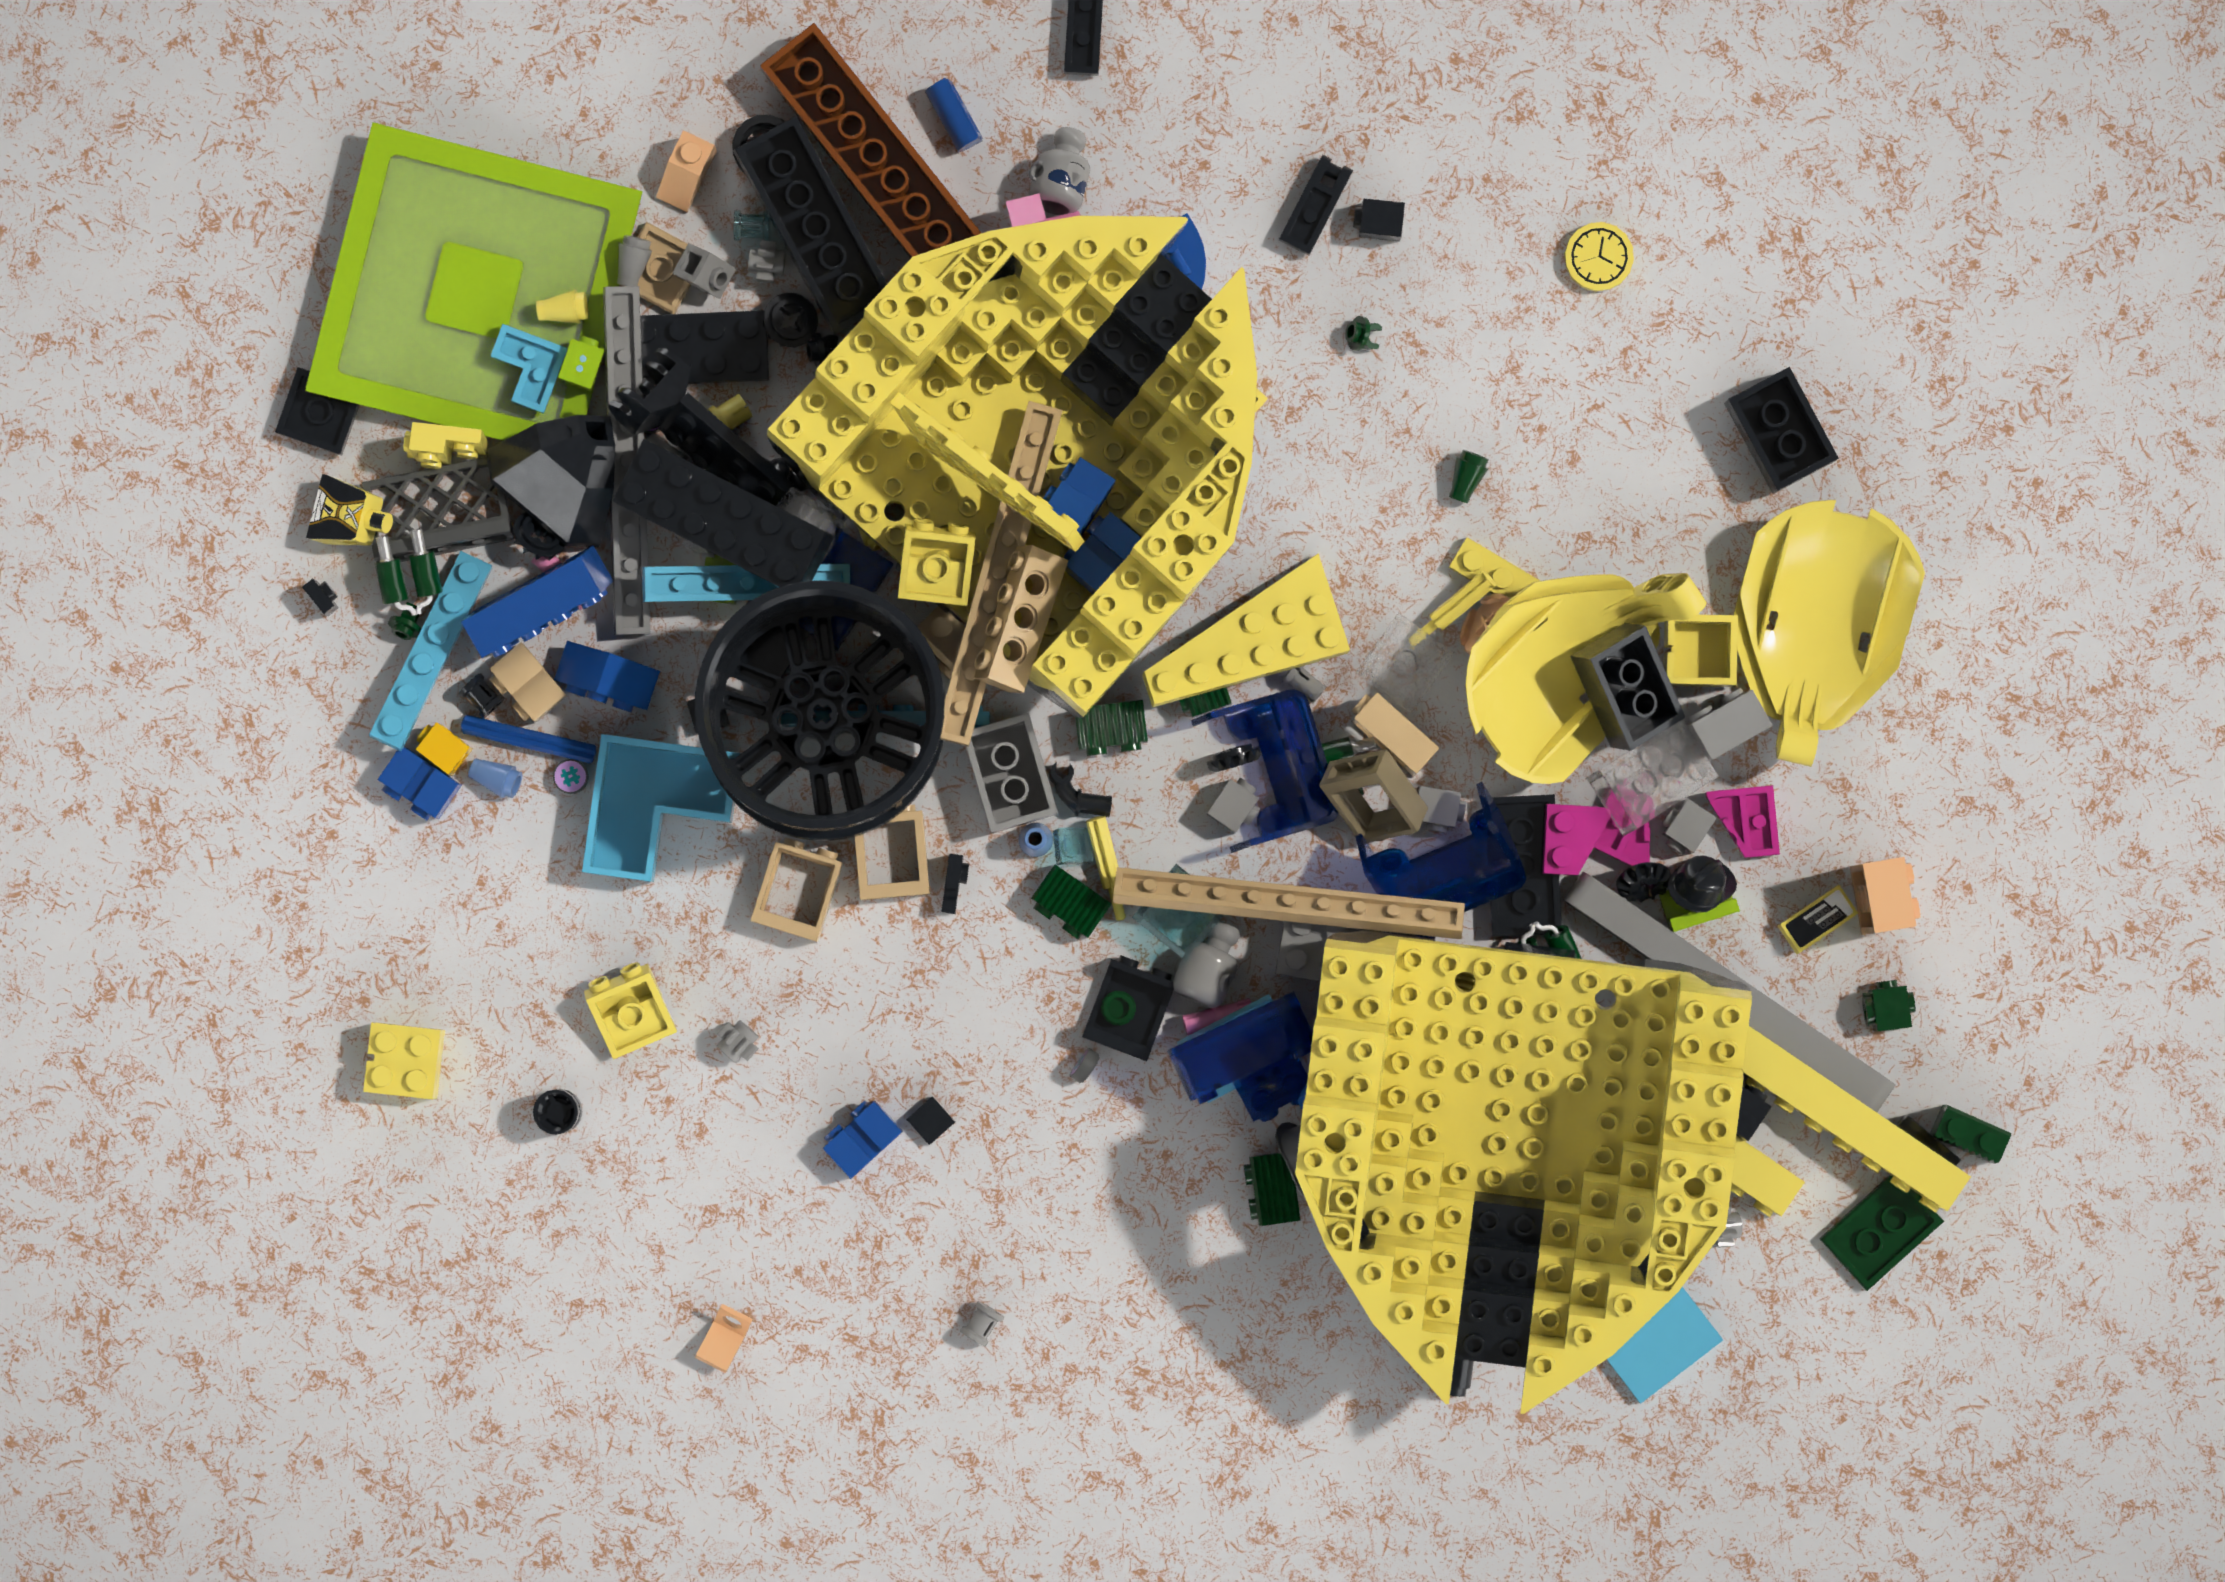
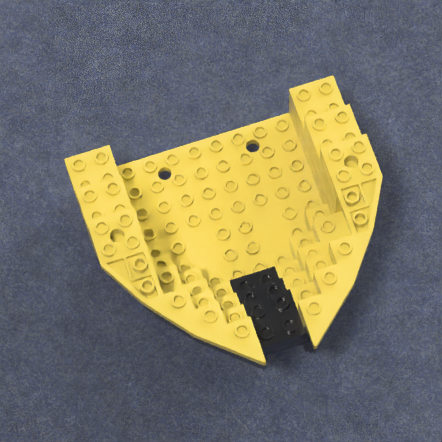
[767,216,1257,718]
[1295,930,1752,1414]

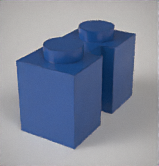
[1063,512,1141,594]
[377,746,462,821]
[823,1101,903,1179]

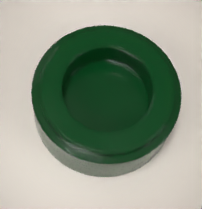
[1101,991,1136,1025]

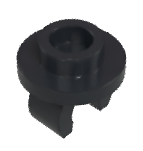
[806,333,838,368]

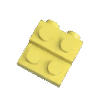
[403,422,488,469]
[898,519,976,606]
[584,962,677,1060]

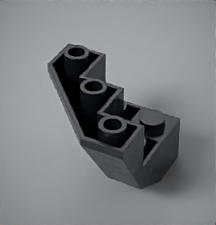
[486,415,615,547]

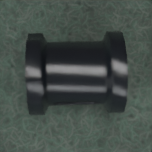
[459,673,505,719]

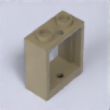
[1319,749,1428,844]

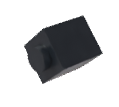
[1353,198,1405,242]

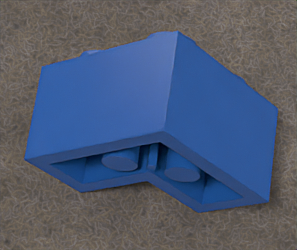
[1043,457,1116,537]
[554,641,660,713]

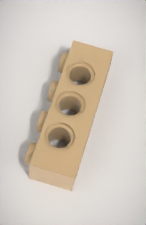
[973,545,1068,693]

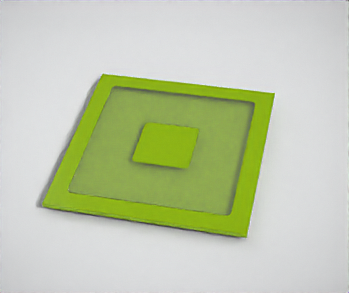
[305,122,643,441]

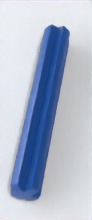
[461,715,596,763]

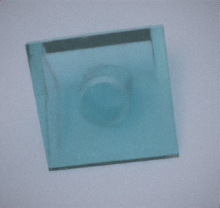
[1132,864,1224,961]

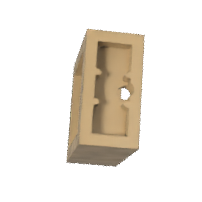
[1351,692,1439,777]
[855,805,931,900]
[750,837,843,942]

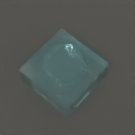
[1053,828,1093,865]

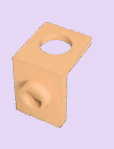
[695,1304,753,1373]

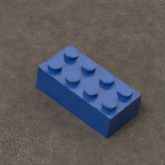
[461,545,613,658]

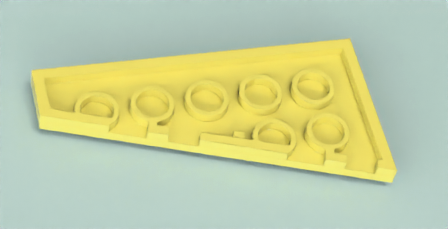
[890,392,1084,552]
[1142,554,1350,708]

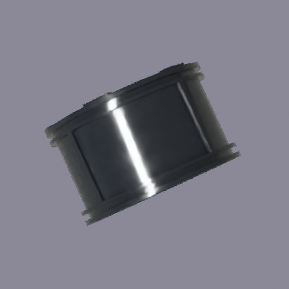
[695,580,945,841]

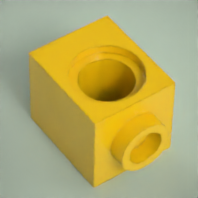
[415,722,473,776]

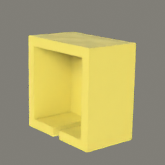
[1663,614,1738,687]
[363,1022,445,1100]

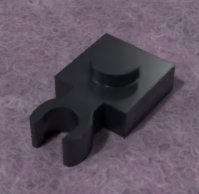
[941,853,969,914]

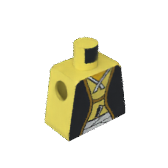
[306,474,393,546]

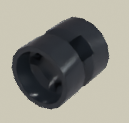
[533,1089,583,1135]

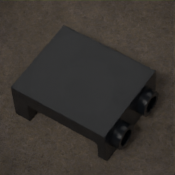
[1082,955,1174,1061]

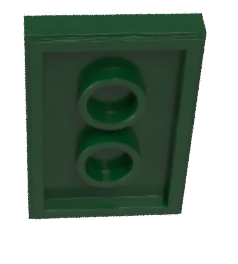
[1819,1175,1944,1291]

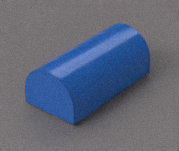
[925,78,983,152]

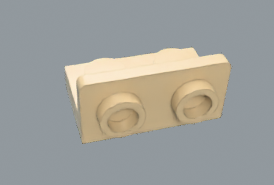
[918,606,965,680]

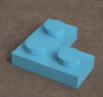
[490,324,568,414]

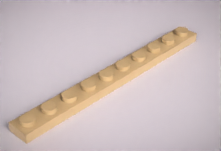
[940,401,1063,747]
[1113,867,1465,939]

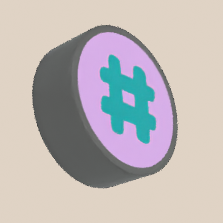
[553,759,589,794]
[1070,1048,1100,1083]

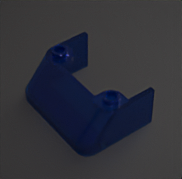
[1191,689,1339,853]
[1355,782,1526,912]
[1166,991,1313,1105]

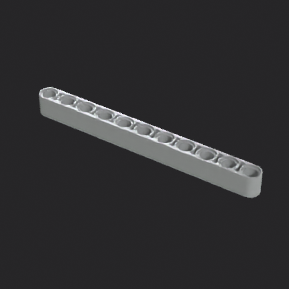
[1563,871,1896,1112]

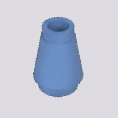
[468,758,523,798]
[1018,823,1053,857]

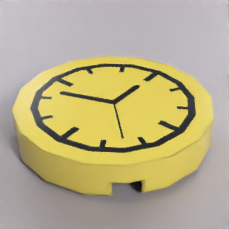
[1564,222,1634,292]

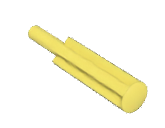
[1407,570,1496,647]
[1085,816,1126,921]

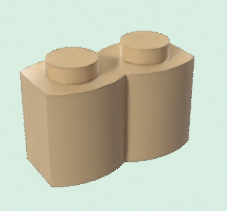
[489,642,567,722]

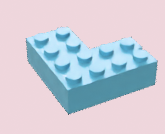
[582,734,740,882]

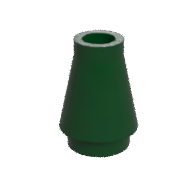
[1449,450,1489,503]

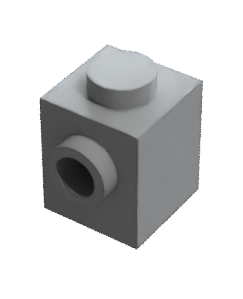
[672,243,736,299]
[1207,778,1261,833]
[1418,786,1466,833]
[1662,799,1717,855]

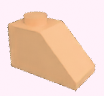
[656,130,717,213]

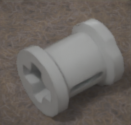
[960,1301,1004,1347]

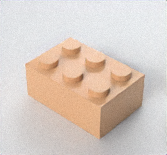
[1849,857,1920,935]

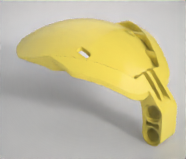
[1733,500,1925,767]
[1465,573,1707,784]

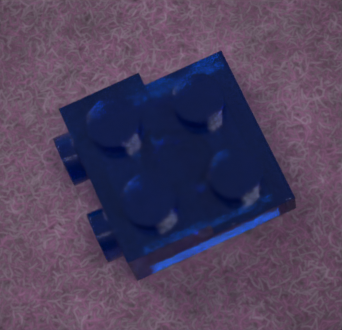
[1219,1023,1308,1122]

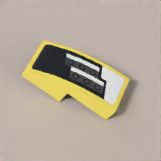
[1777,885,1858,955]

